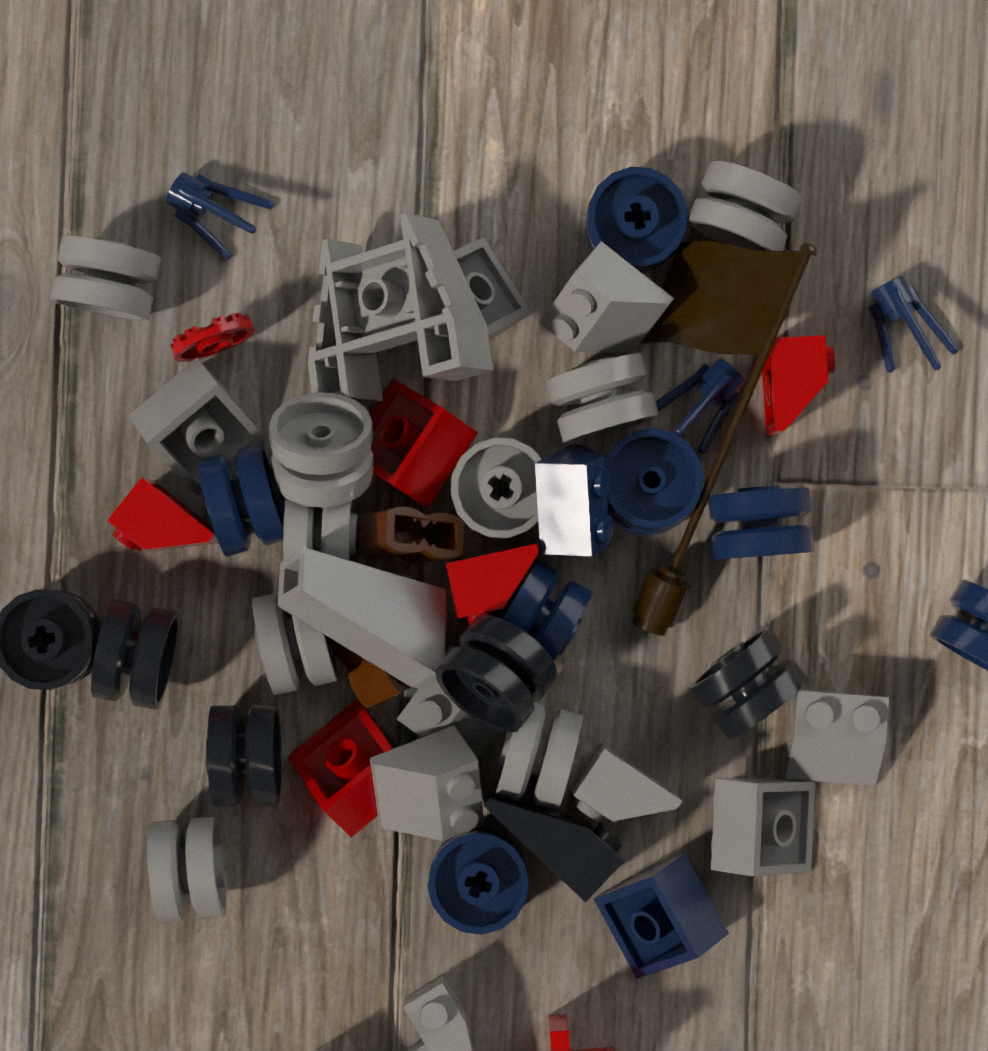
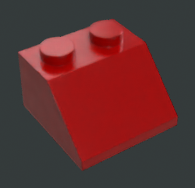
[762,335,835,437]
[369,378,478,509]
[107,477,218,552]
[446,544,539,625]
[288,699,398,838]

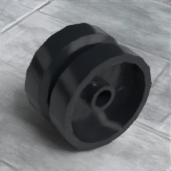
[0,589,101,690]
[91,599,179,710]
[435,615,557,733]
[689,628,809,740]
[206,704,282,806]

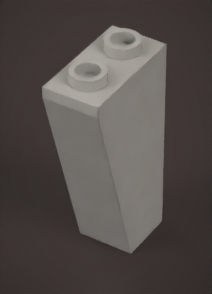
[278,547,448,688]

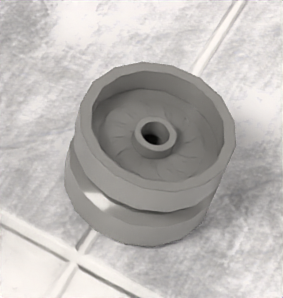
[687,160,803,251]
[49,236,161,321]
[546,353,659,443]
[269,392,374,508]
[451,438,542,539]
[283,499,358,562]
[252,593,339,695]
[495,702,583,812]
[147,816,228,924]

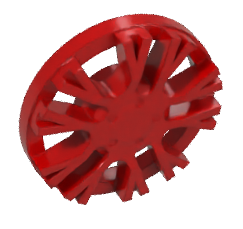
[170,313,255,362]

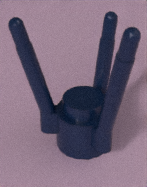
[166,172,274,259]
[868,276,958,373]
[637,358,745,453]

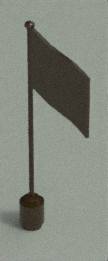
[632,241,817,636]

